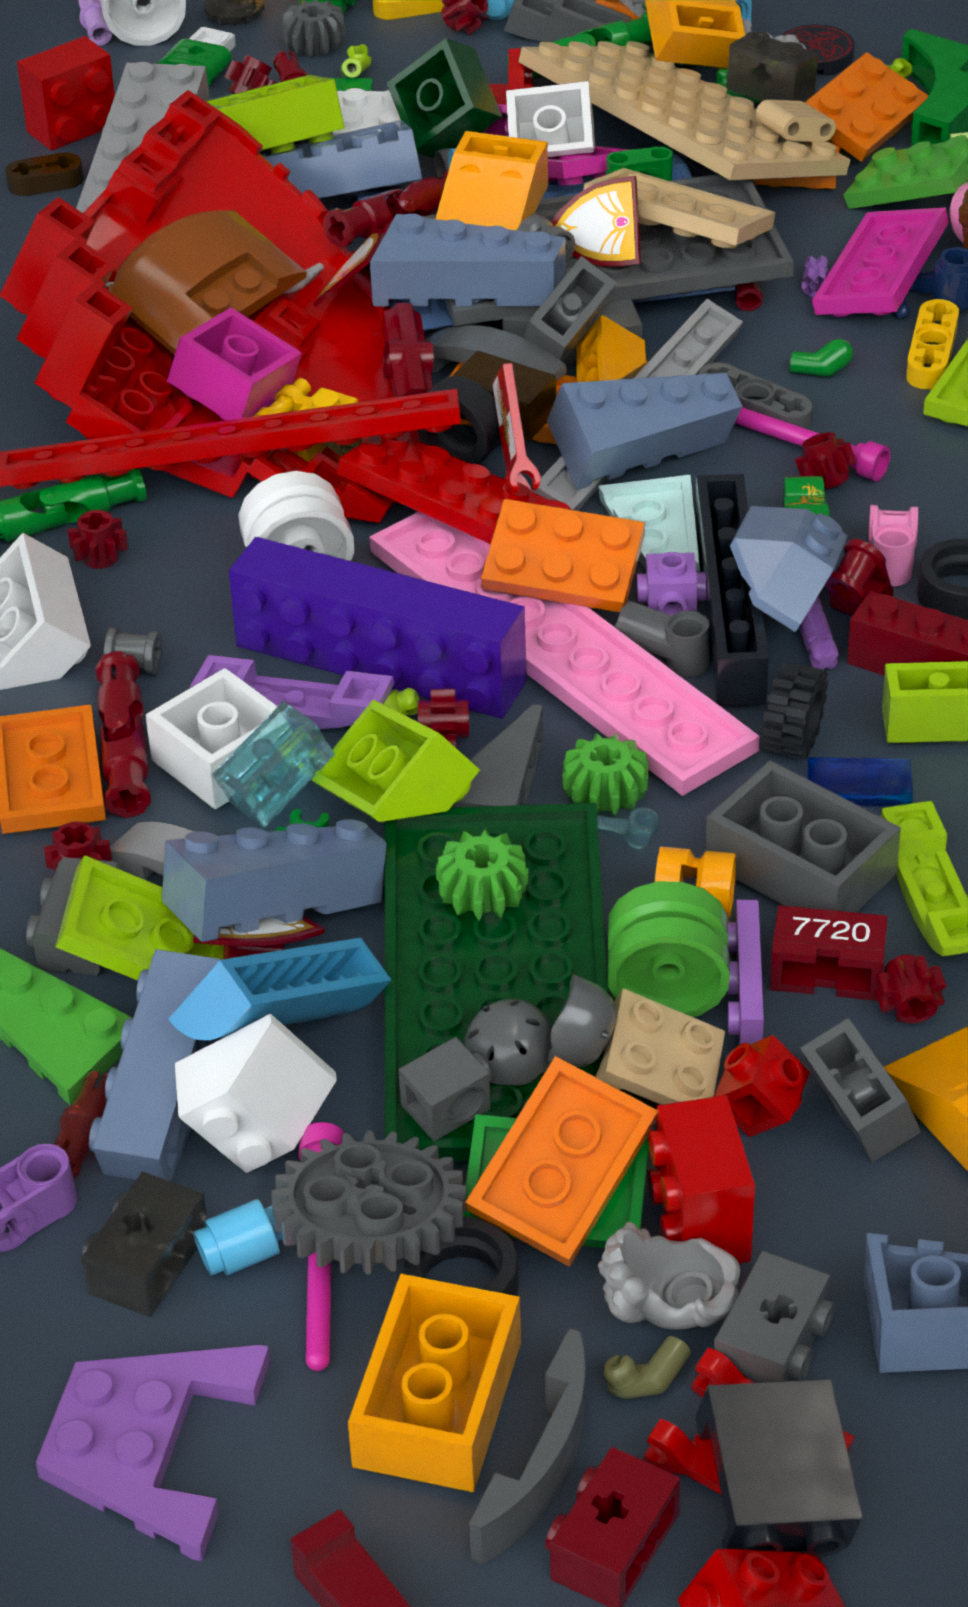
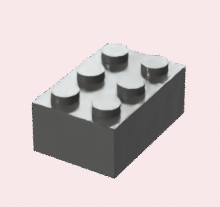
[706,760,901,913]

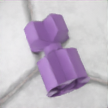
[801,255,829,297]

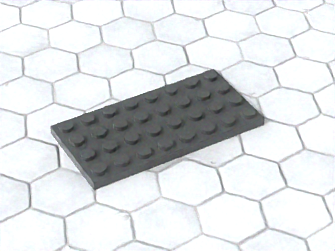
[421,174,794,326]

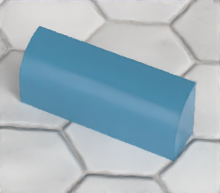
[169,938,391,1041]

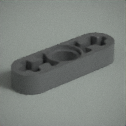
[699,363,813,430]

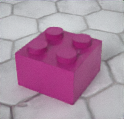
[167,307,302,421]

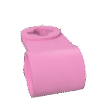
[868,505,918,586]

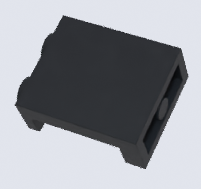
[695,1379,862,1556]

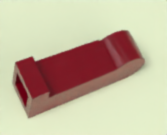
[290,1509,411,1607]

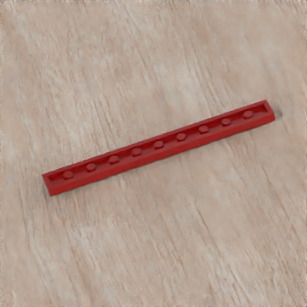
[0,389,461,489]

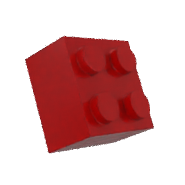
[17,36,115,151]
[647,1095,755,1264]

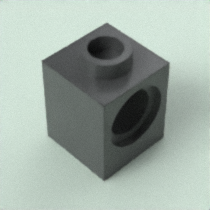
[399,1037,493,1142]

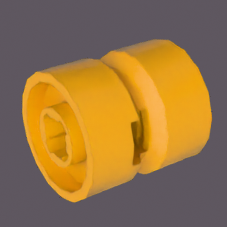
[655,846,736,922]

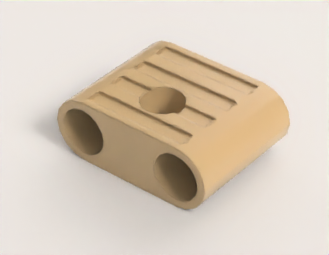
[755,99,836,142]

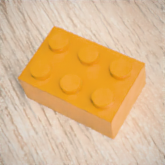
[348,1274,521,1493]

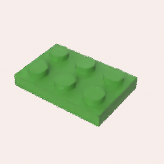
[843,135,968,209]

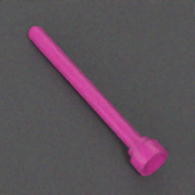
[735,407,891,482]
[299,1122,344,1371]

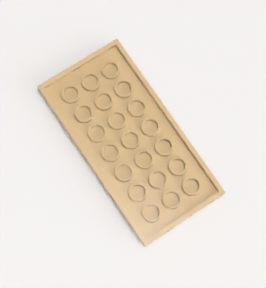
[519,41,851,180]

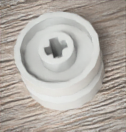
[100,0,186,46]
[238,471,354,561]

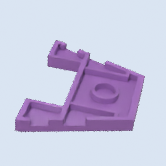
[36,1345,270,1561]

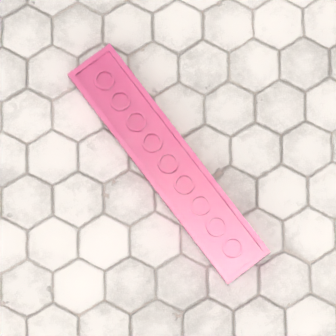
[369,512,760,796]

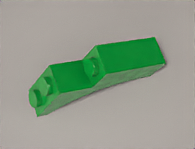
[901,28,968,146]

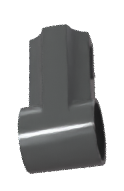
[614,601,711,677]

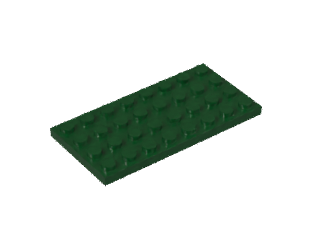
[385,803,608,1161]

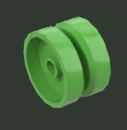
[608,881,730,1017]

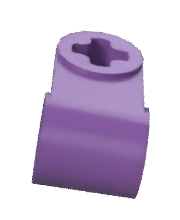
[0,1144,78,1252]

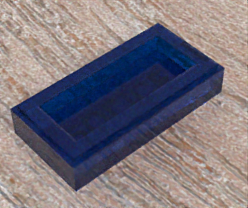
[807,757,913,807]

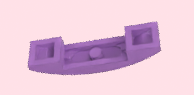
[190,655,394,729]

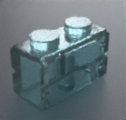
[211,702,335,828]

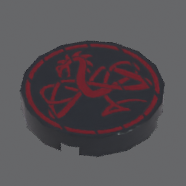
[782,24,855,75]

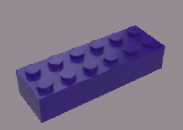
[229,536,527,719]

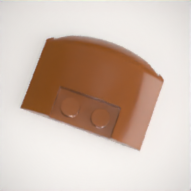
[108,210,307,355]

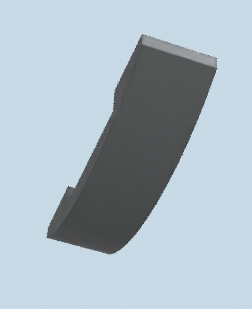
[425,325,567,381]
[469,1328,586,1564]

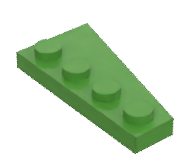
[0,948,132,1106]

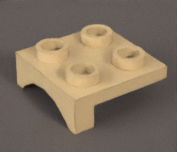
[596,988,725,1105]

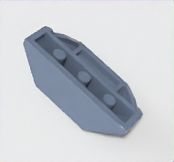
[730,506,848,632]

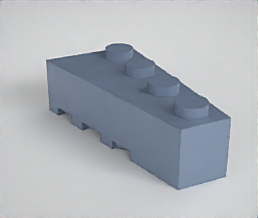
[260,120,422,202]
[370,214,566,306]
[547,373,743,490]
[162,819,386,942]
[89,949,220,1185]
[864,1233,968,1373]

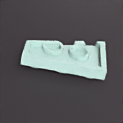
[598,475,701,572]

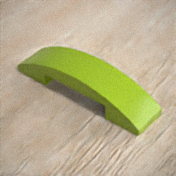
[880,801,968,957]

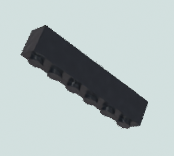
[695,474,769,706]

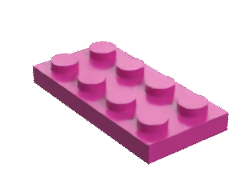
[812,207,949,317]

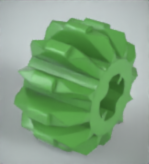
[562,733,649,817]
[436,828,529,921]

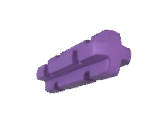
[799,596,839,670]

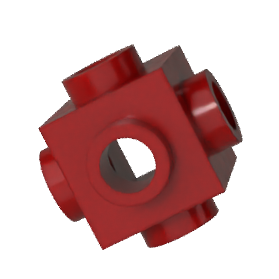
[713,1035,810,1137]

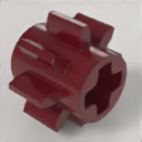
[441,0,488,35]
[224,55,276,94]
[795,432,857,489]
[67,510,128,569]
[418,688,470,749]
[44,821,112,874]
[875,954,947,1023]

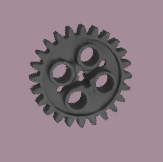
[272,1131,466,1274]

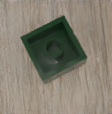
[386,38,502,158]

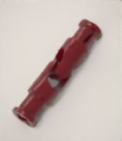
[324,170,449,248]
[95,651,151,818]

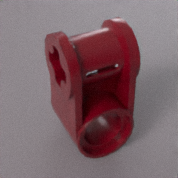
[825,539,894,616]

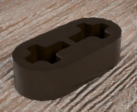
[6,152,84,196]

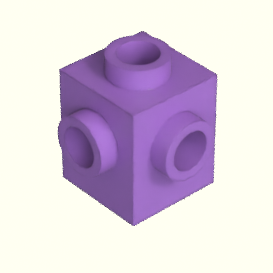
[637,552,706,616]

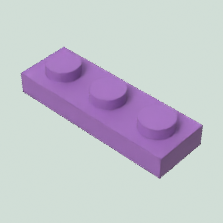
[727,900,764,1045]

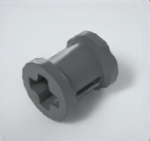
[104,627,163,675]

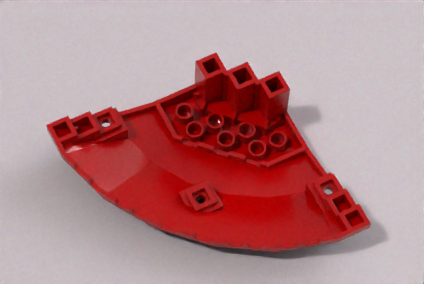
[0,90,419,523]

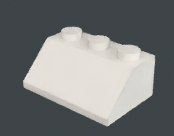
[0,533,91,690]

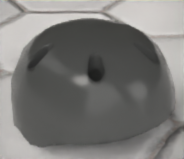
[548,974,616,1068]
[464,999,552,1086]

